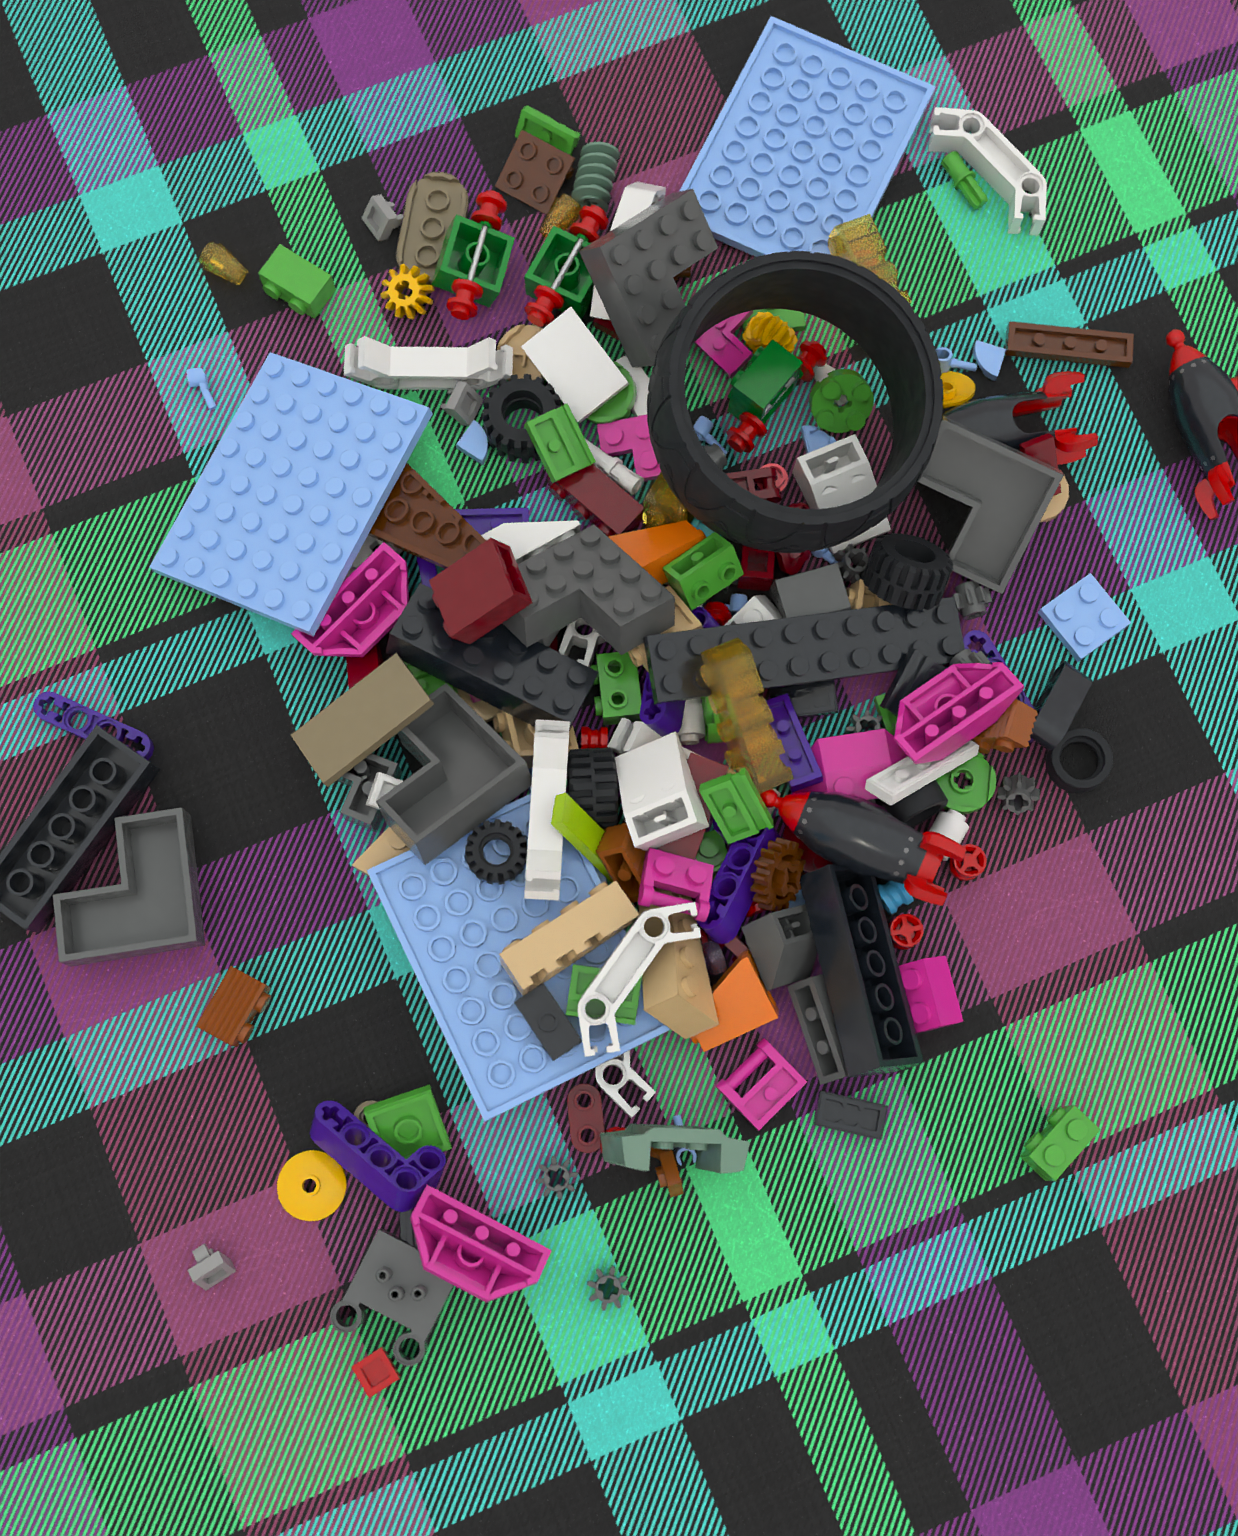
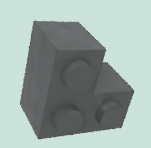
[337,753,402,832]

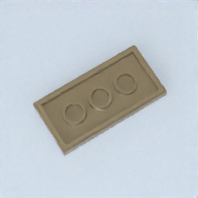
[291,653,434,787]

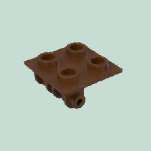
[495,130,575,215]

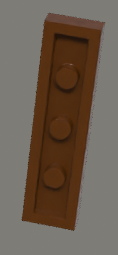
[1005,321,1134,368]

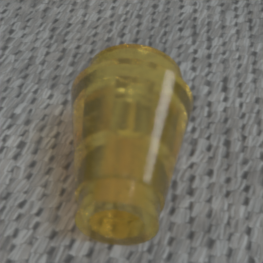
[539,193,581,238]
[199,241,248,285]

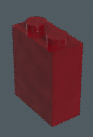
[429,538,533,644]

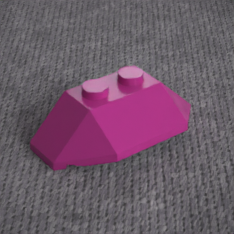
[291,542,409,657]
[894,662,1024,764]
[791,728,908,800]
[410,1185,552,1303]

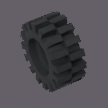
[465,819,527,885]

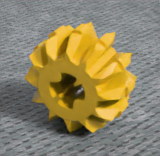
[380,264,434,320]
[742,312,798,354]

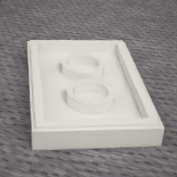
[521,307,629,424]

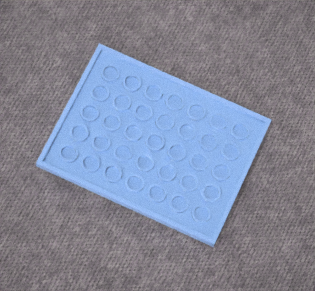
[679,16,936,261]
[150,352,433,637]
[367,793,671,1122]

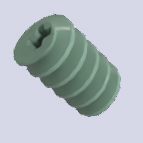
[571,142,620,213]

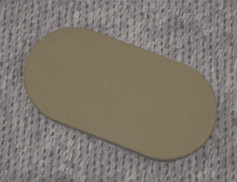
[396,172,469,288]

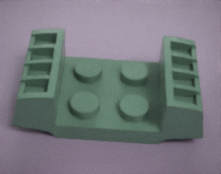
[600,1123,750,1173]

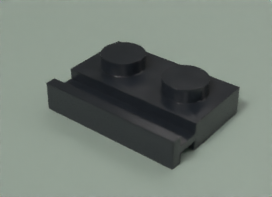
[880,649,947,717]

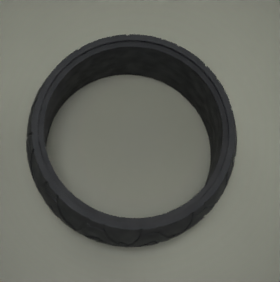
[647,251,943,553]

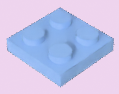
[1038,573,1131,662]

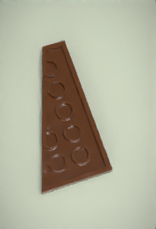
[368,463,486,569]

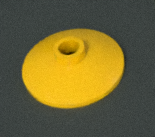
[940,371,975,409]
[277,1150,347,1221]

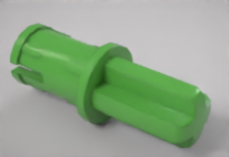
[941,151,988,209]

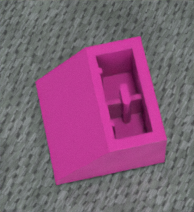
[899,955,964,1034]

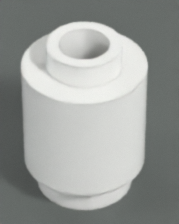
[677,698,706,745]
[929,809,969,861]

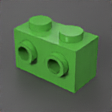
[258,244,336,319]
[662,532,744,611]
[590,652,642,726]
[1020,1105,1101,1181]

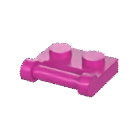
[638,848,714,922]
[715,1038,807,1131]

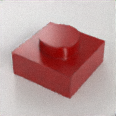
[351,1346,401,1398]

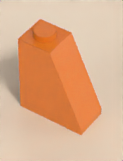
[608,520,706,585]
[690,949,779,1052]

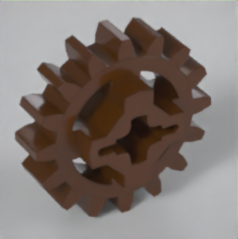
[750,837,806,912]

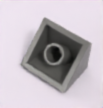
[769,563,851,618]

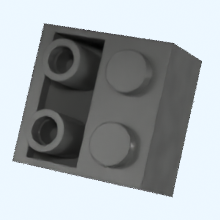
[741,904,817,991]

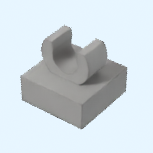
[362,194,403,241]
[440,381,484,426]
[188,1243,236,1290]

